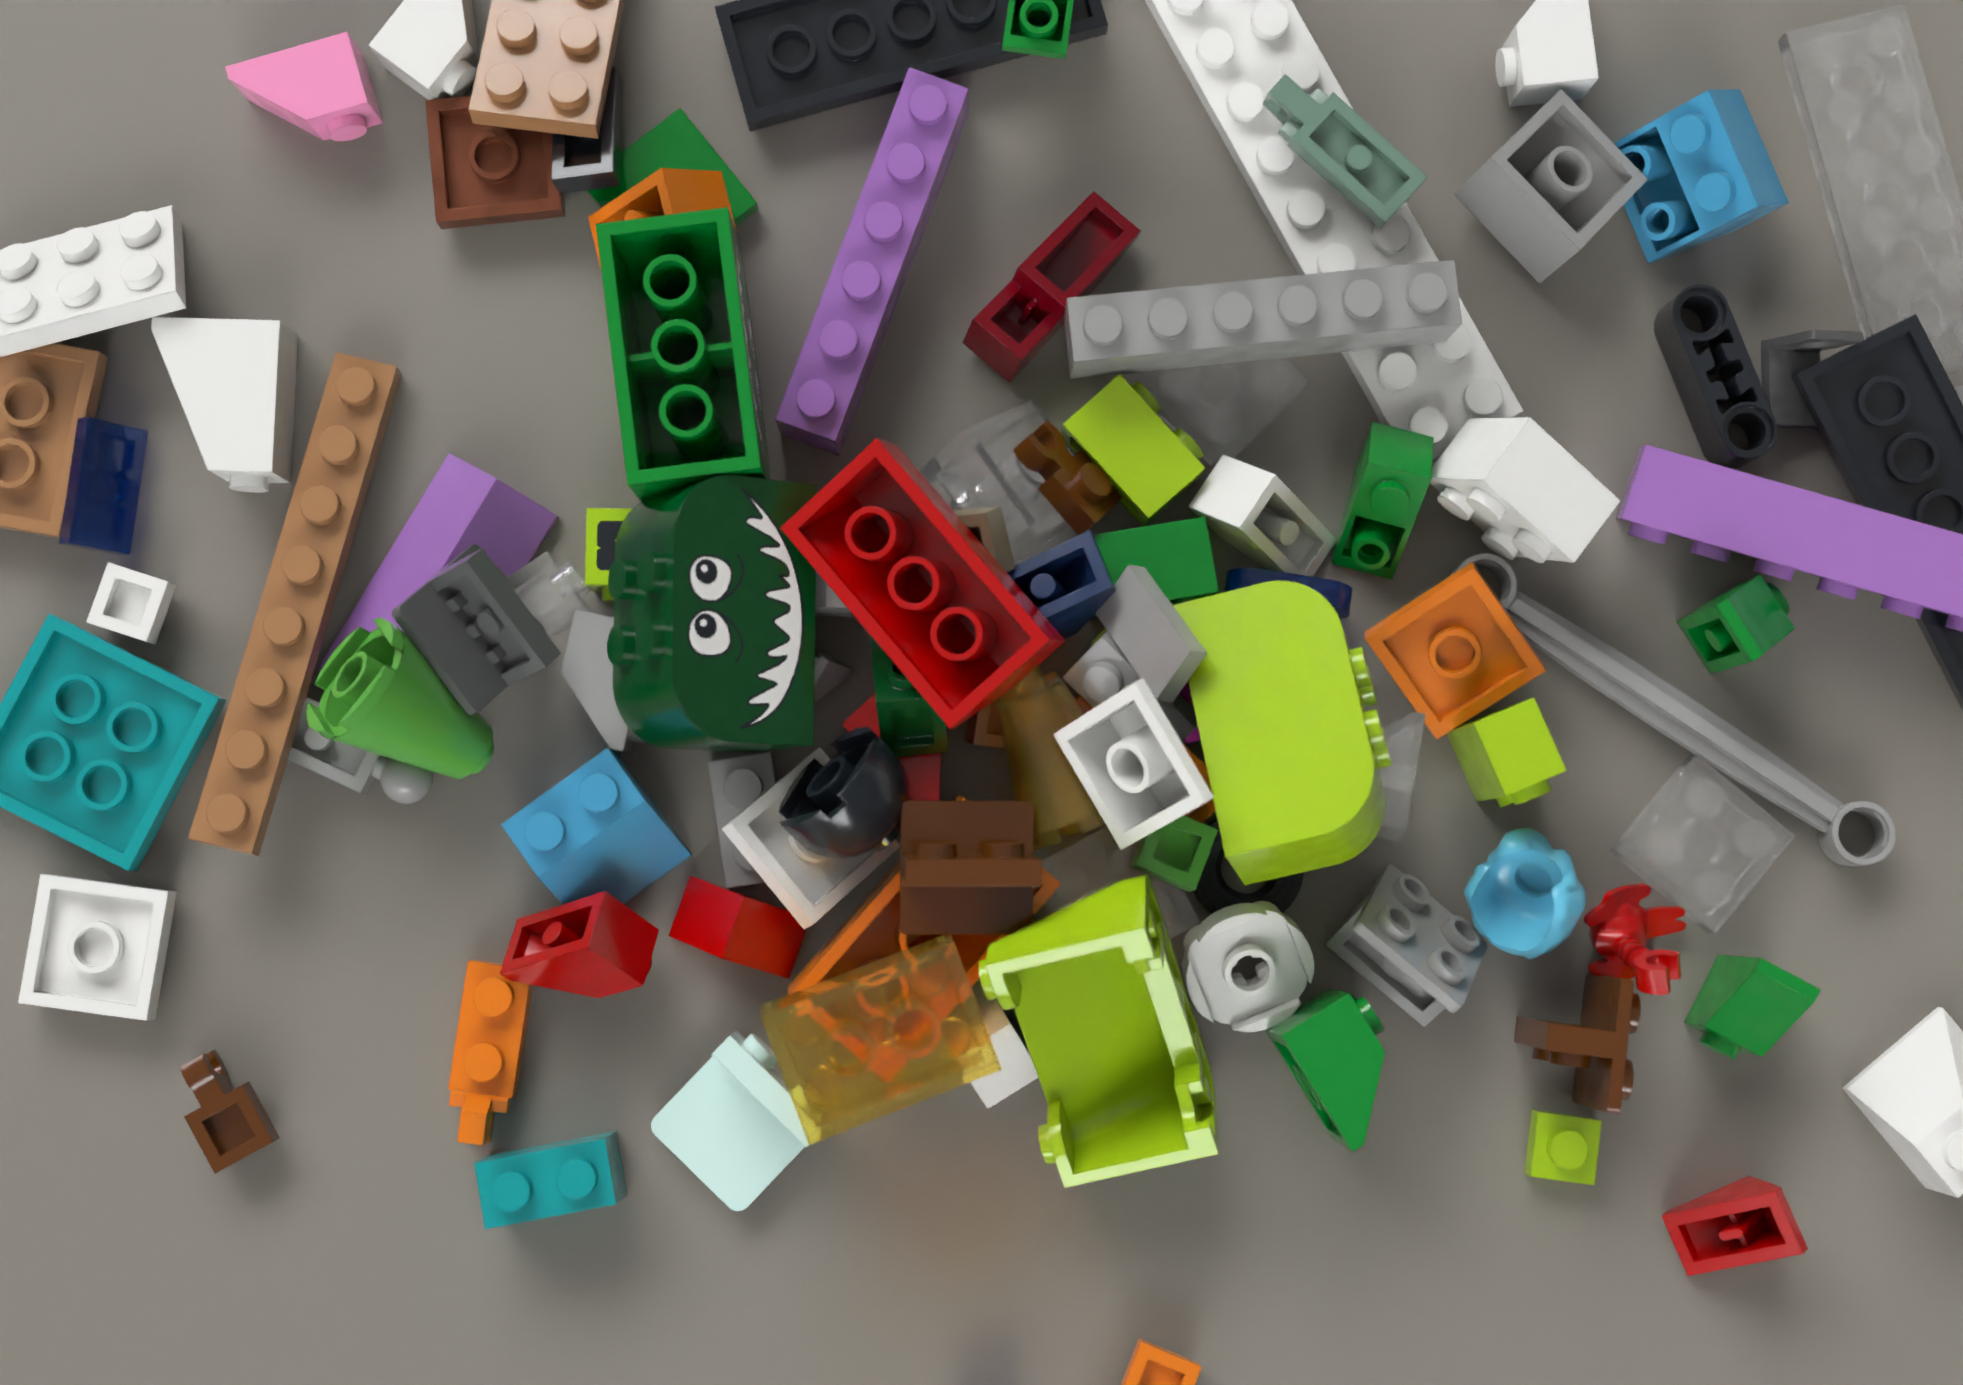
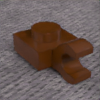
[179,1049,280,1174]

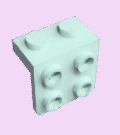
[651,1031,829,1211]

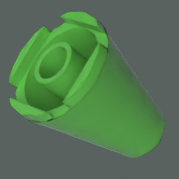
[306,617,494,779]

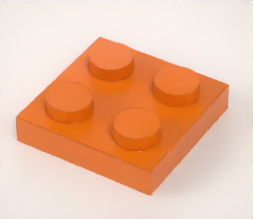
[1364,562,1546,740]

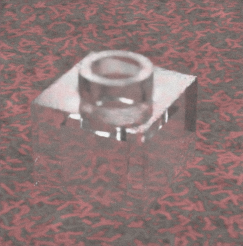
[506,551,592,639]

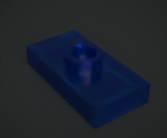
[59,417,148,555]

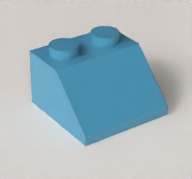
[501,748,692,904]

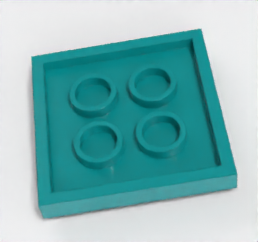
[0,613,227,871]

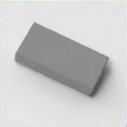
[1096,564,1207,703]

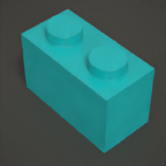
[474,1131,628,1229]

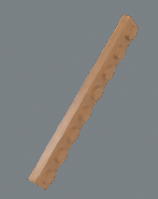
[188,352,402,857]

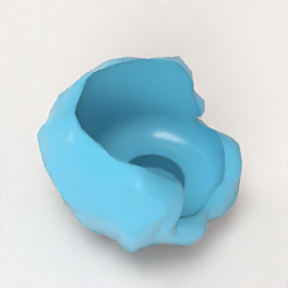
[1464,827,1586,959]

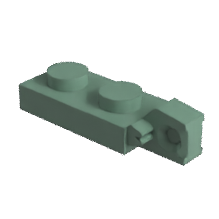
[1263,74,1428,229]

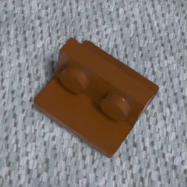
[899,800,1042,935]
[1514,974,1641,1114]

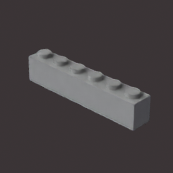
[1064,260,1462,379]

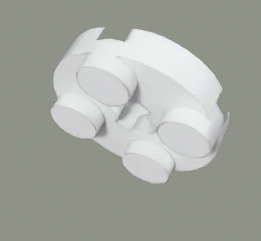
[1182,901,1314,1032]

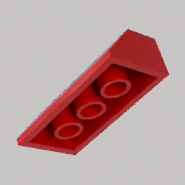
[780,438,1065,729]

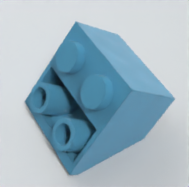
[1614,89,1789,263]

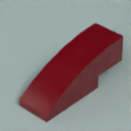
[962,191,1141,383]

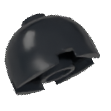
[779,727,909,859]

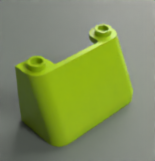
[978,874,1219,1188]

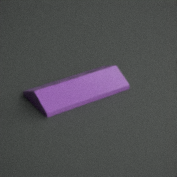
[318,453,559,671]

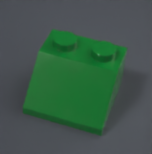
[1265,988,1385,1152]

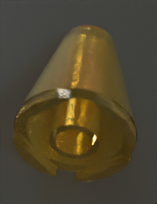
[996,665,1105,851]

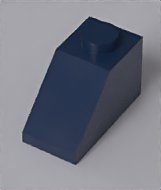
[1007,530,1116,639]

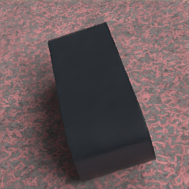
[1654,284,1778,469]

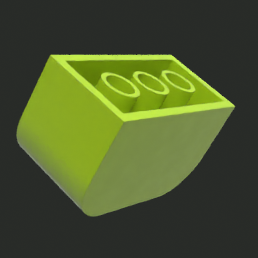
[1173,581,1392,885]

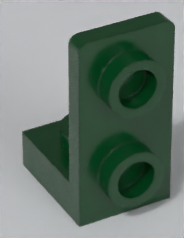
[871,636,948,757]

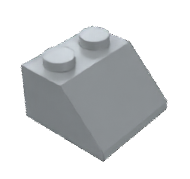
[1453,89,1648,284]

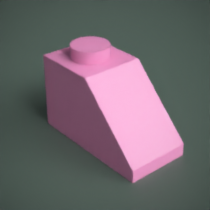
[225,32,383,141]

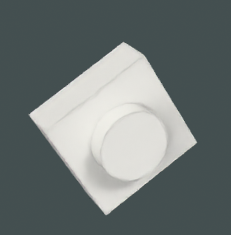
[86,562,177,644]

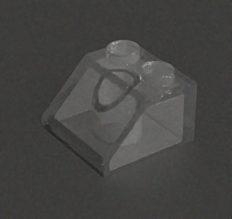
[919,399,1074,563]

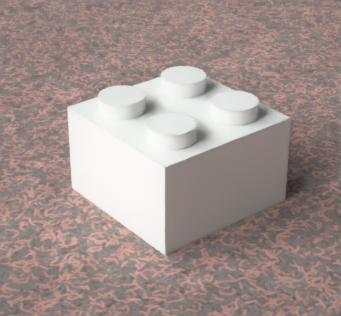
[1430,417,1620,563]

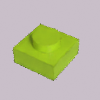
[1524,1110,1602,1185]

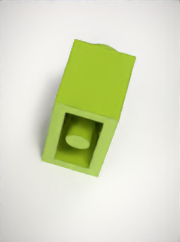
[1061,374,1205,527]
[1447,698,1567,808]

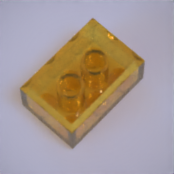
[760,934,1002,1145]

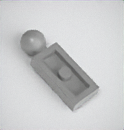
[288,696,433,804]

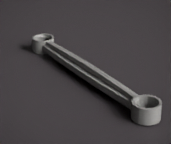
[1449,553,1896,866]

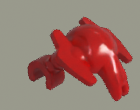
[1583,883,1686,995]

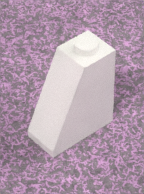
[151,317,298,493]

